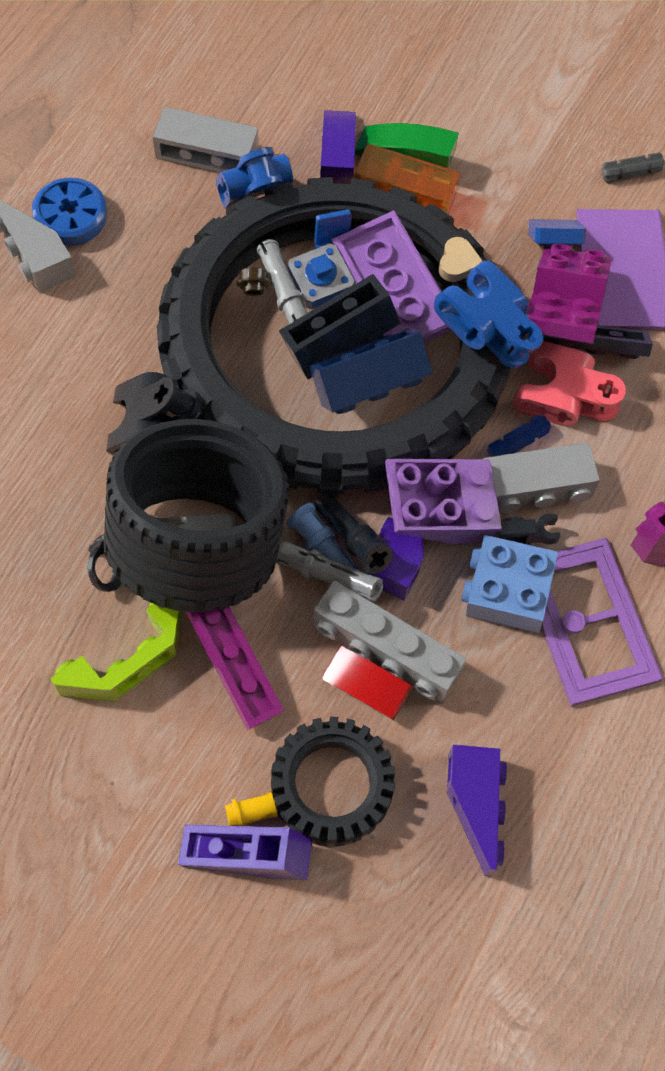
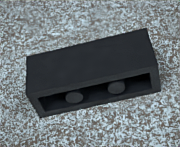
[279,274,401,380]

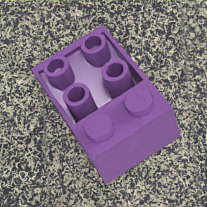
[385,459,502,544]

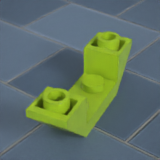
[50,603,183,702]

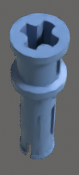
[287,503,368,600]

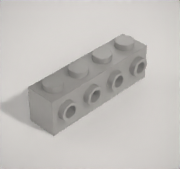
[313,580,466,703]

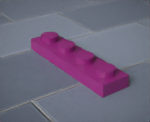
[185,607,284,731]

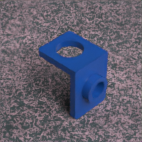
[314,210,352,249]

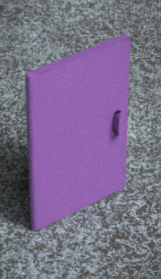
[576,209,665,330]

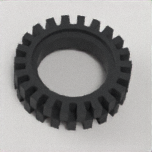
[271,716,395,847]

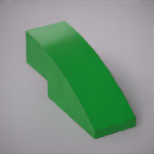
[354,123,459,174]

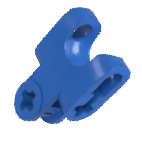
[216,147,293,208]
[434,261,543,368]

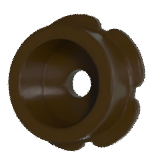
[236,268,272,296]

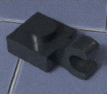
[493,513,561,545]

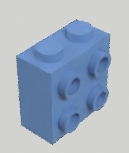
[461,535,558,633]

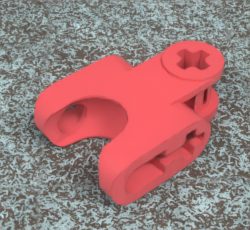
[513,341,626,426]

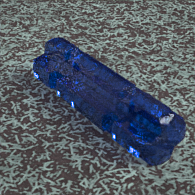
[487,415,551,457]

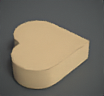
[439,237,482,282]

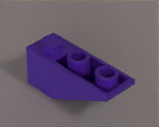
[366,517,424,601]
[447,744,507,877]

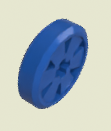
[32,177,107,246]

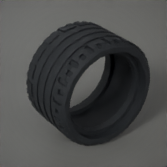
[104,419,289,612]

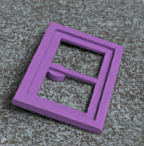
[541,538,664,707]

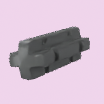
[601,152,665,182]

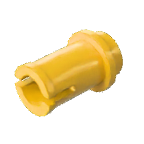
[224,792,277,826]

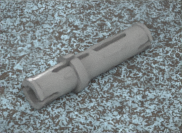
[257,240,308,324]
[277,541,383,602]

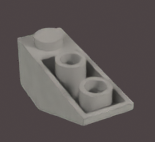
[0,200,76,293]

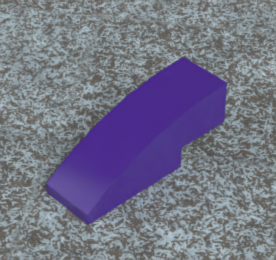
[320,110,356,184]

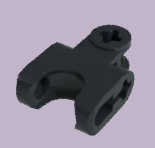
[106,372,201,456]

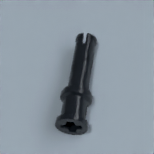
[313,493,393,574]

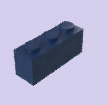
[309,328,433,414]

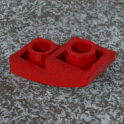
[322,646,413,720]

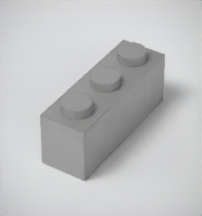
[153,107,259,173]
[483,442,600,513]

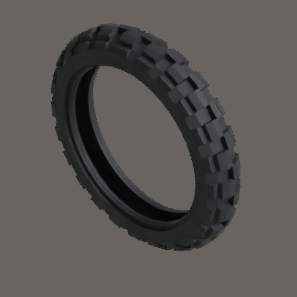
[157,177,514,494]

